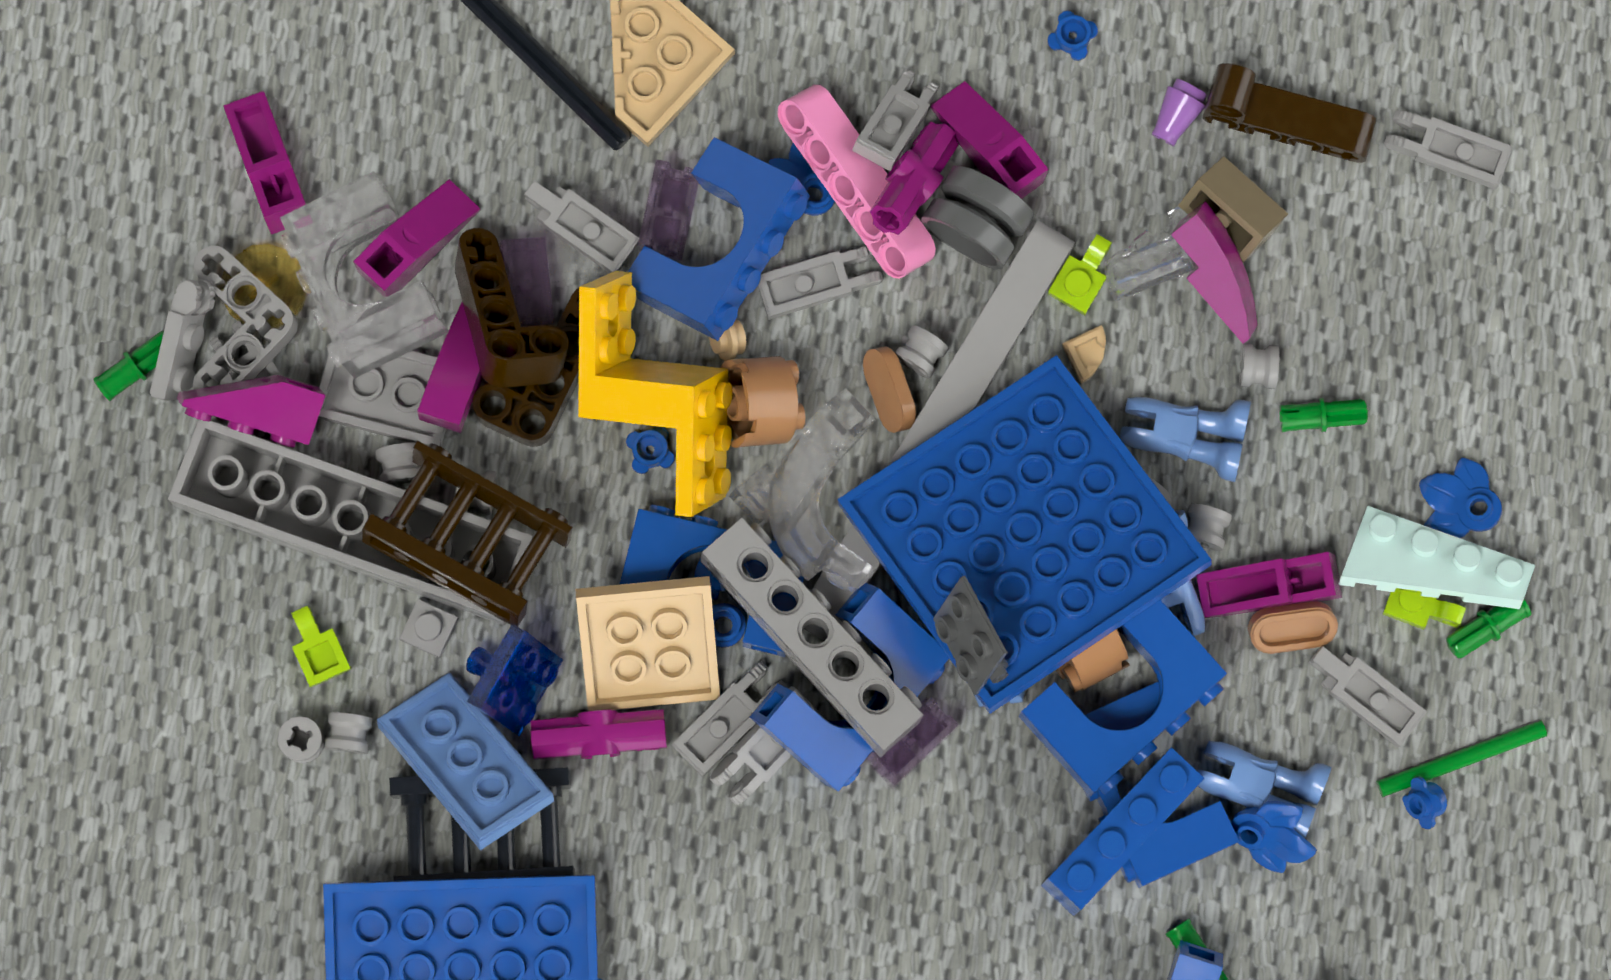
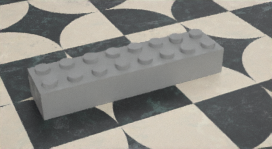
[168,420,533,626]

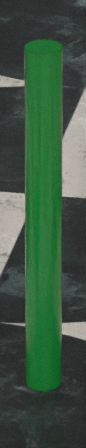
[1376,720,1547,798]

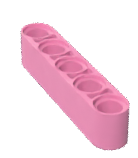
[777,84,936,279]

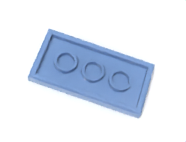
[377,672,554,850]

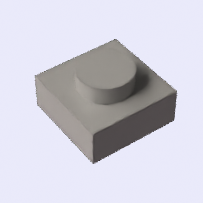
[399,599,459,658]

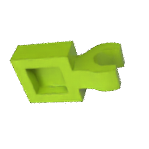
[1047,234,1112,316]
[1383,588,1466,630]
[291,606,352,688]

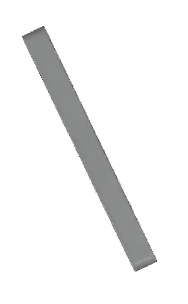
[804,220,1076,641]

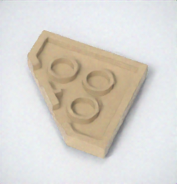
[610,0,735,147]

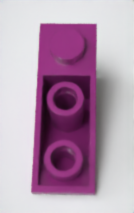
[930,81,1049,199]
[353,179,481,302]
[177,375,326,448]

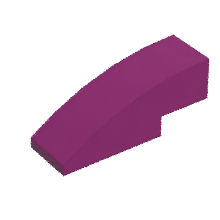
[223,91,312,235]
[1171,201,1258,344]
[417,302,483,433]
[1197,552,1342,618]

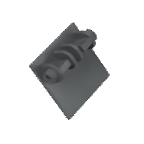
[933,575,1009,695]

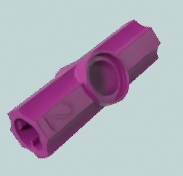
[870,121,959,235]
[531,709,667,760]

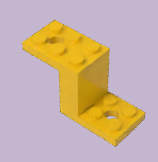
[578,271,733,517]

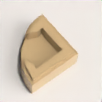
[1062,325,1106,384]

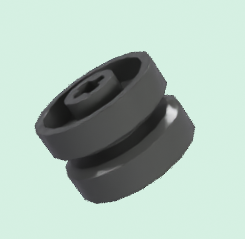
[921,166,1034,269]

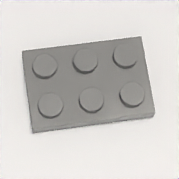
[318,331,446,446]

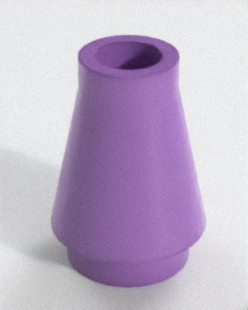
[1151,79,1207,147]

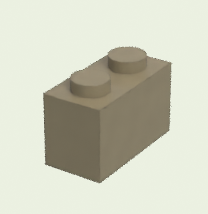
[1178,156,1288,263]

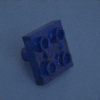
[466,624,563,736]

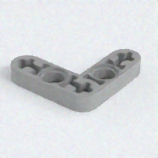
[193,245,298,389]

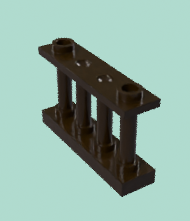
[362,440,573,628]

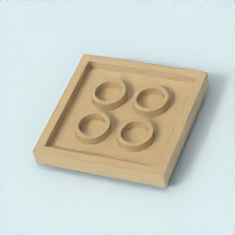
[575,576,720,711]

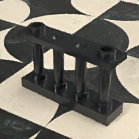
[389,767,575,881]

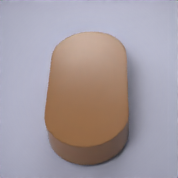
[863,346,916,433]
[1248,601,1338,654]

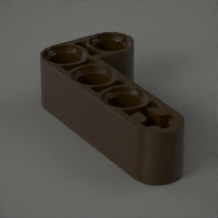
[1203,63,1376,163]
[455,228,569,388]
[472,288,579,447]

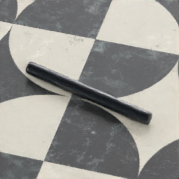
[460,0,631,151]

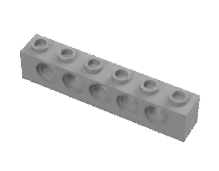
[701,517,923,758]

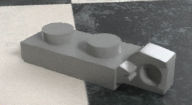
[524,180,640,273]
[1308,646,1427,748]

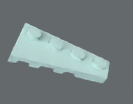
[1339,506,1535,609]

